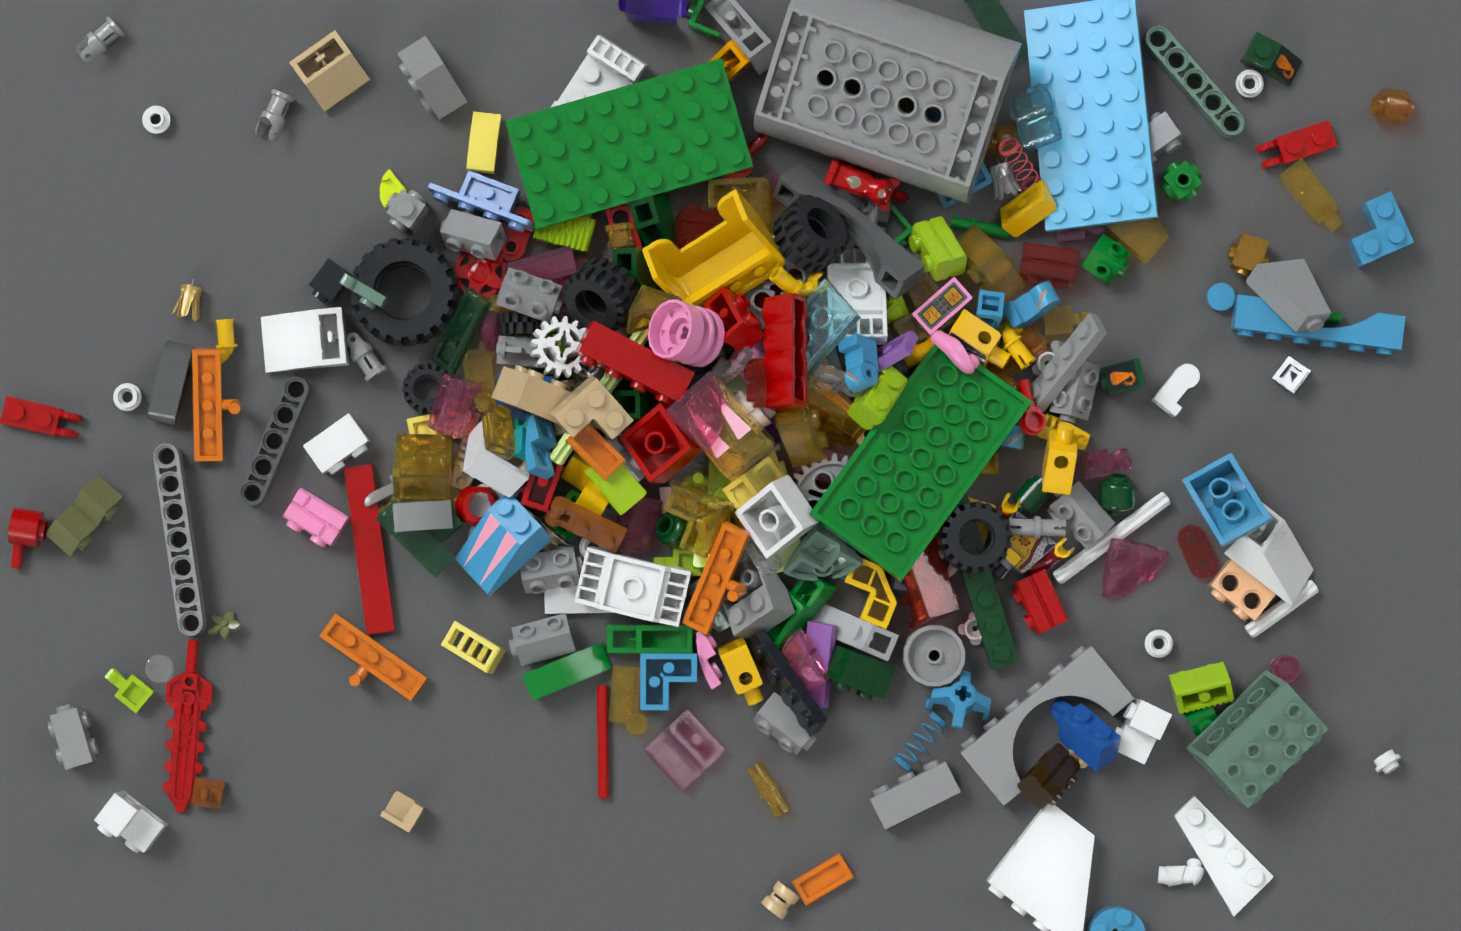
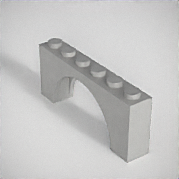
[959,645,1135,806]

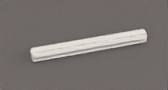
[1053,492,1171,584]

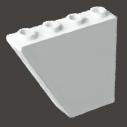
[986,803,1095,931]

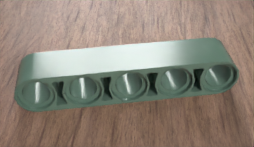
[1143,26,1245,139]

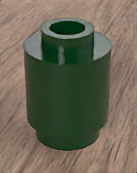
[1012,474,1050,517]

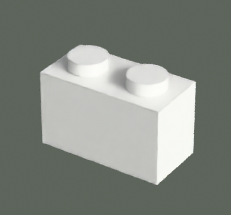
[303,413,371,475]

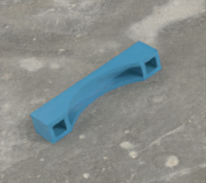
[1230,294,1406,356]

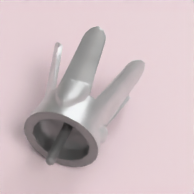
[989,158,1023,201]

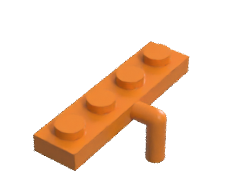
[192,348,242,461]
[682,521,751,635]
[319,613,427,701]

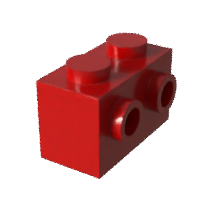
[704,286,764,354]
[518,453,566,512]

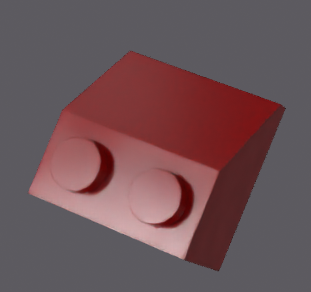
[619,403,705,483]

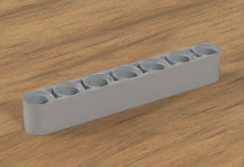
[153,443,207,636]

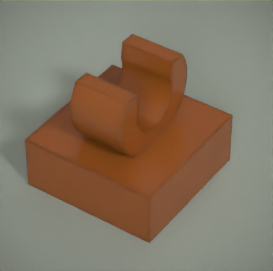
[191,777,225,809]

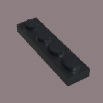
[747,630,828,737]

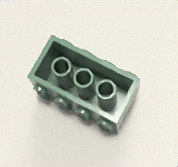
[1186,670,1328,808]

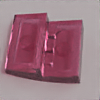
[643,710,725,791]

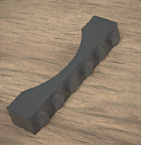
[772,162,925,299]

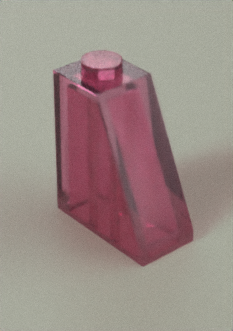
[503,245,577,283]

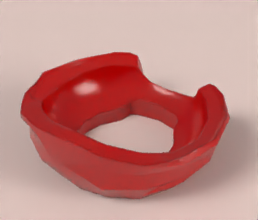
[455,486,500,527]

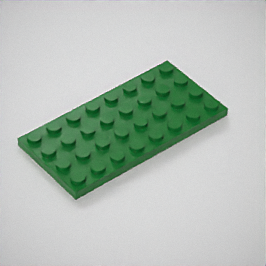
[505,58,753,230]
[809,344,1032,582]

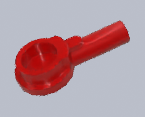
[1018,379,1046,436]

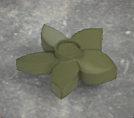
[208,611,242,640]

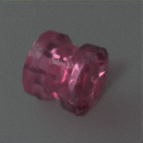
[1270,655,1301,683]

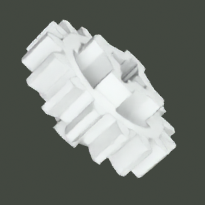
[530,316,586,379]

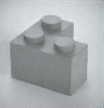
[397,36,467,120]

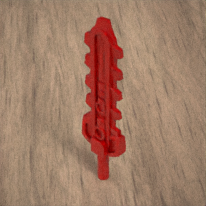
[162,639,214,813]

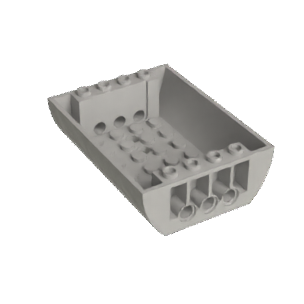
[754,0,1022,204]

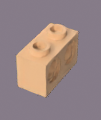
[1208,559,1276,621]

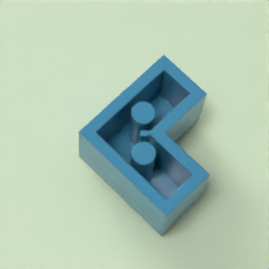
[1346,191,1414,268]
[640,653,697,710]

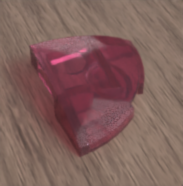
[664,371,724,452]
[1102,538,1169,598]
[781,628,829,692]

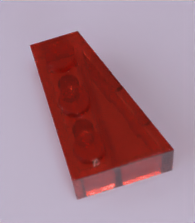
[902,537,959,630]

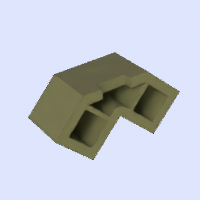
[45,475,123,557]

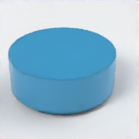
[1206,283,1235,311]

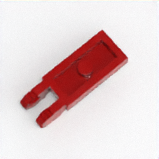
[1255,120,1338,169]
[0,396,82,439]

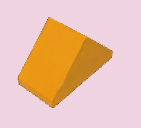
[708,39,750,83]

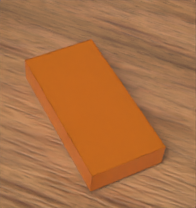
[565,423,626,481]
[791,852,854,906]

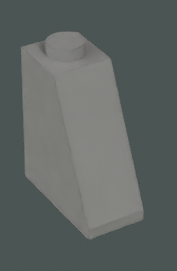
[1246,259,1331,332]

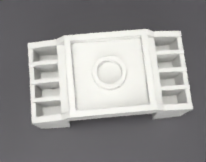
[550,35,648,108]
[826,248,888,346]
[574,546,691,627]

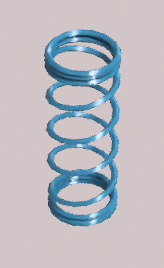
[893,711,948,772]

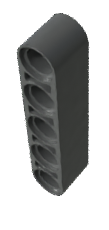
[239,376,311,506]

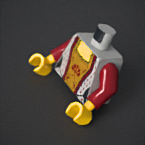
[989,493,1075,579]

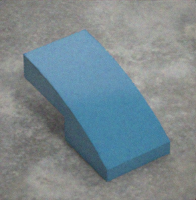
[525,414,557,480]

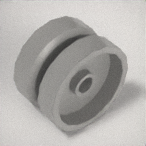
[902,625,965,687]

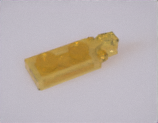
[1278,158,1343,232]

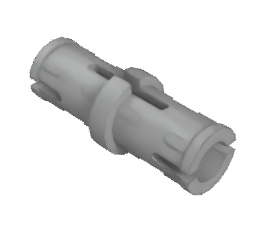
[1008,516,1066,539]

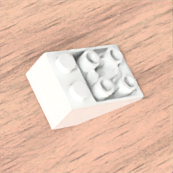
[261,307,350,373]
[1224,503,1314,606]

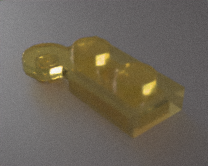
[462,337,498,407]
[474,392,515,457]
[609,665,648,735]

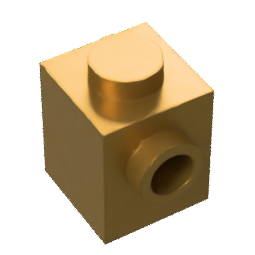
[1227,232,1270,278]

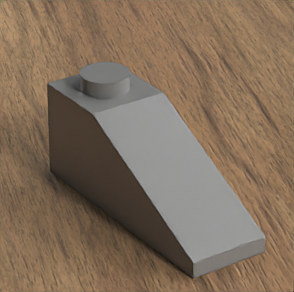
[704,0,775,75]

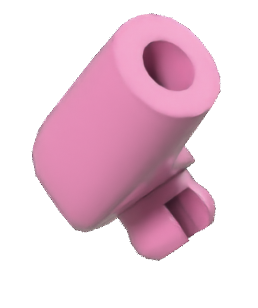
[931,330,979,374]

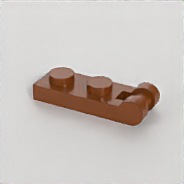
[545,496,628,553]

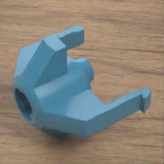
[925,670,991,729]

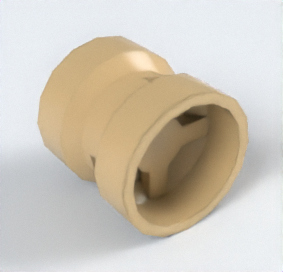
[761,880,800,920]

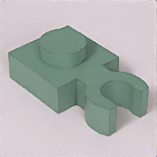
[339,273,388,310]

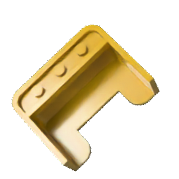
[642,189,785,308]

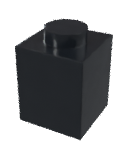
[309,258,354,304]

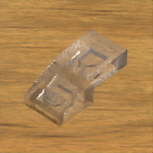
[699,346,754,392]

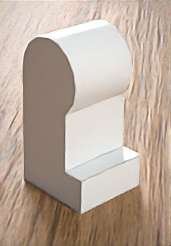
[1151,364,1200,418]

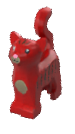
[824,158,909,212]

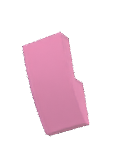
[696,631,723,689]

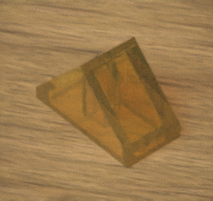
[626,285,683,334]

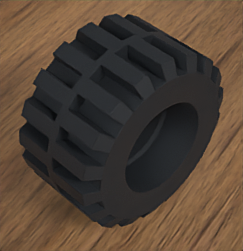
[772,195,850,273]
[562,257,640,331]
[938,502,1012,573]

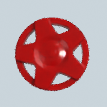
[454,252,507,299]

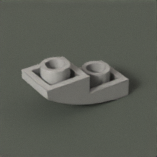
[393,500,453,532]

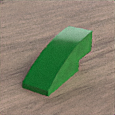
[767,576,837,650]
[606,625,692,653]
[522,642,612,701]

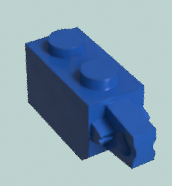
[1049,698,1121,772]

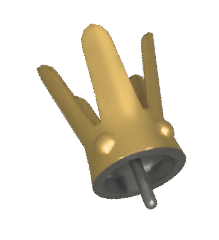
[171,278,203,322]

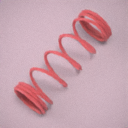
[998,137,1041,192]

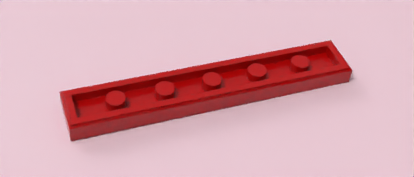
[344,464,395,635]

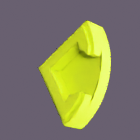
[379,169,408,209]

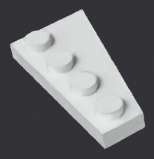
[1174,796,1274,916]

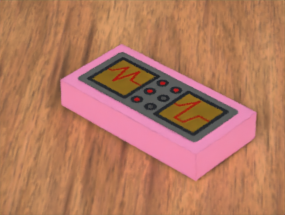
[911,277,973,335]

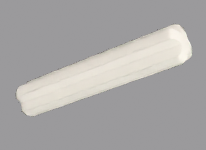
[1245,580,1319,638]

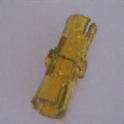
[746,761,791,818]

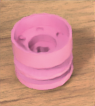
[648,300,725,367]

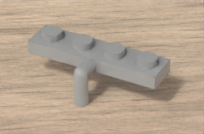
[1030,312,1107,412]

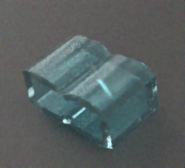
[1008,84,1062,151]

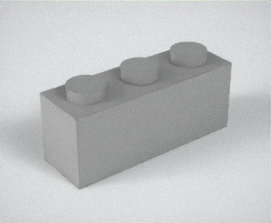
[869,759,961,830]

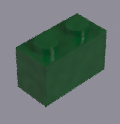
[825,646,896,700]

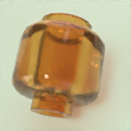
[1370,88,1415,126]
[987,120,1028,159]

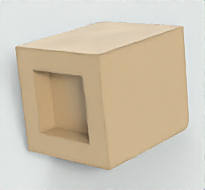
[380,791,425,832]

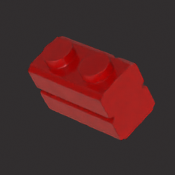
[1011,569,1069,634]

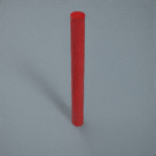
[596,685,609,798]

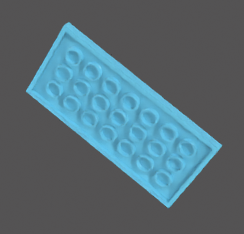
[1024,0,1159,232]

